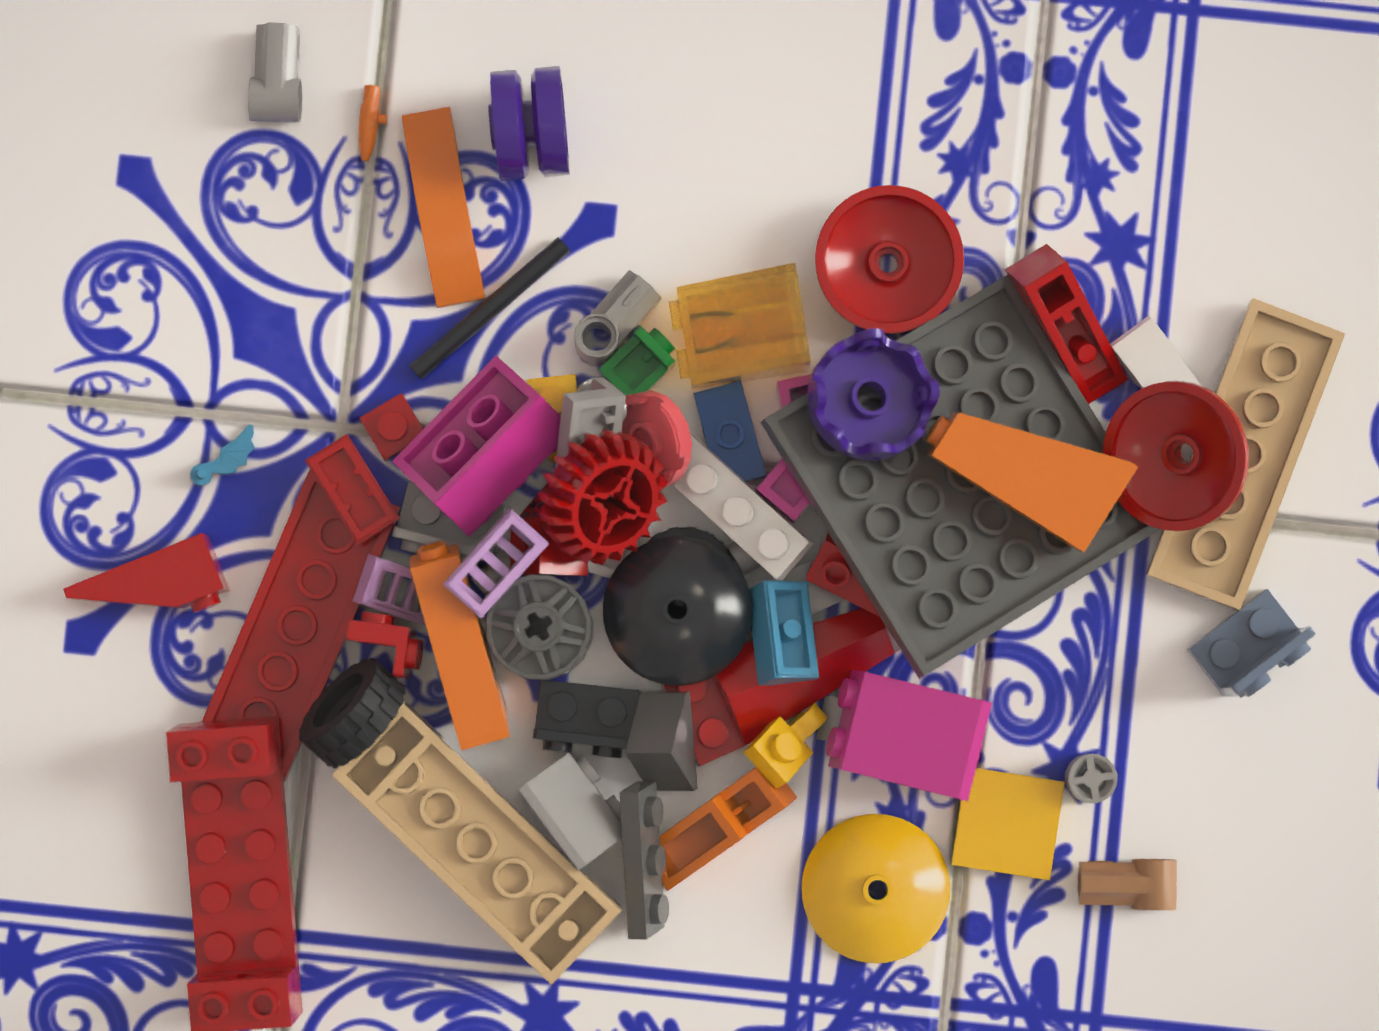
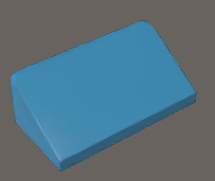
[749,581,819,686]

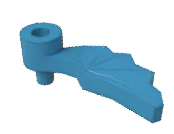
[190,424,255,487]

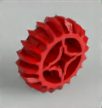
[536,429,668,565]

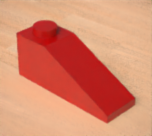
[1005,244,1128,404]
[63,533,230,613]

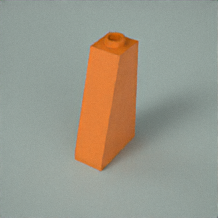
[925,412,1138,552]
[410,541,510,751]

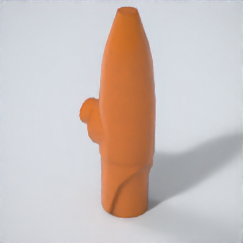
[358,85,388,161]

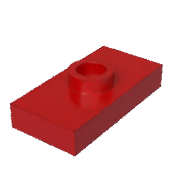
[305,434,400,546]

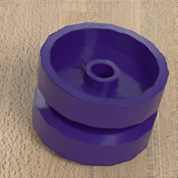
[488,66,570,181]

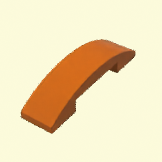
[401,106,486,308]

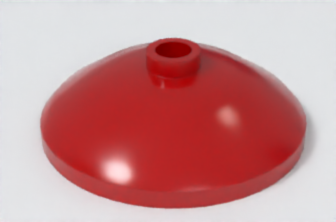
[815,185,964,334]
[1103,381,1249,531]

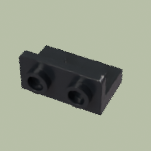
[533,680,639,758]

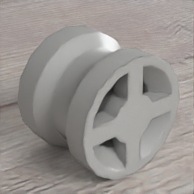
[1064,754,1118,803]

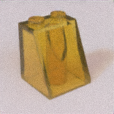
[668,263,811,390]

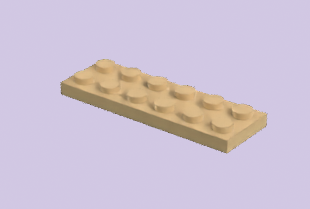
[1145,298,1345,611]

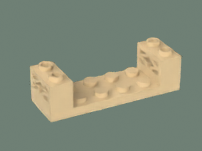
[332,702,623,985]

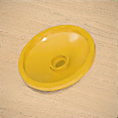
[801,814,951,963]

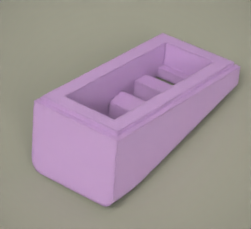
[443,508,549,618]
[352,554,426,626]

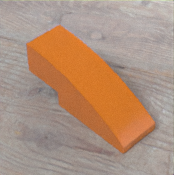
[659,767,797,891]

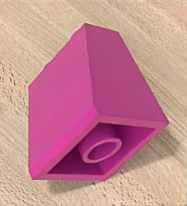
[826,670,992,801]

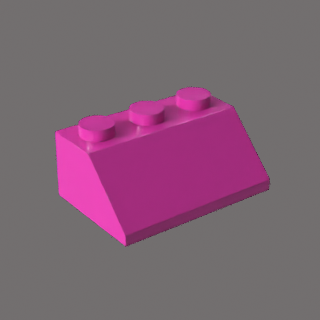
[392,355,561,537]

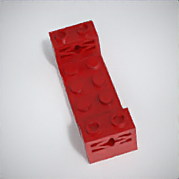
[166,716,303,1031]

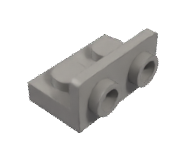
[555,377,627,469]
[392,480,506,567]

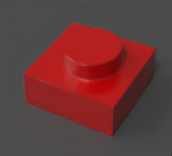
[360,393,424,461]

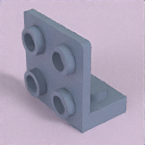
[1187,589,1316,698]

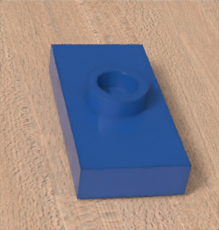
[693,381,767,482]

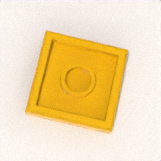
[950,768,1065,880]

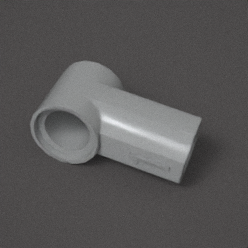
[248,22,302,122]
[574,270,661,366]

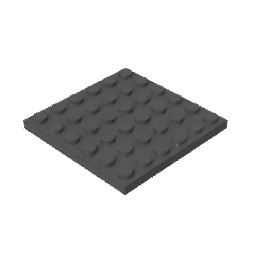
[760,275,1160,679]

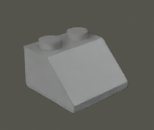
[518,753,622,871]

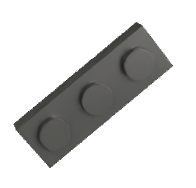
[619,781,669,940]

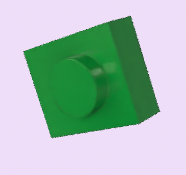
[598,325,675,395]

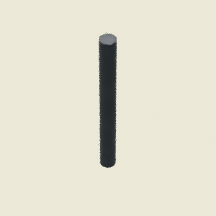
[409,237,570,380]

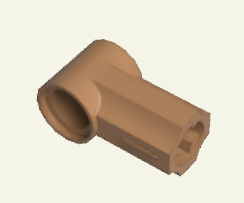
[1077,859,1177,910]

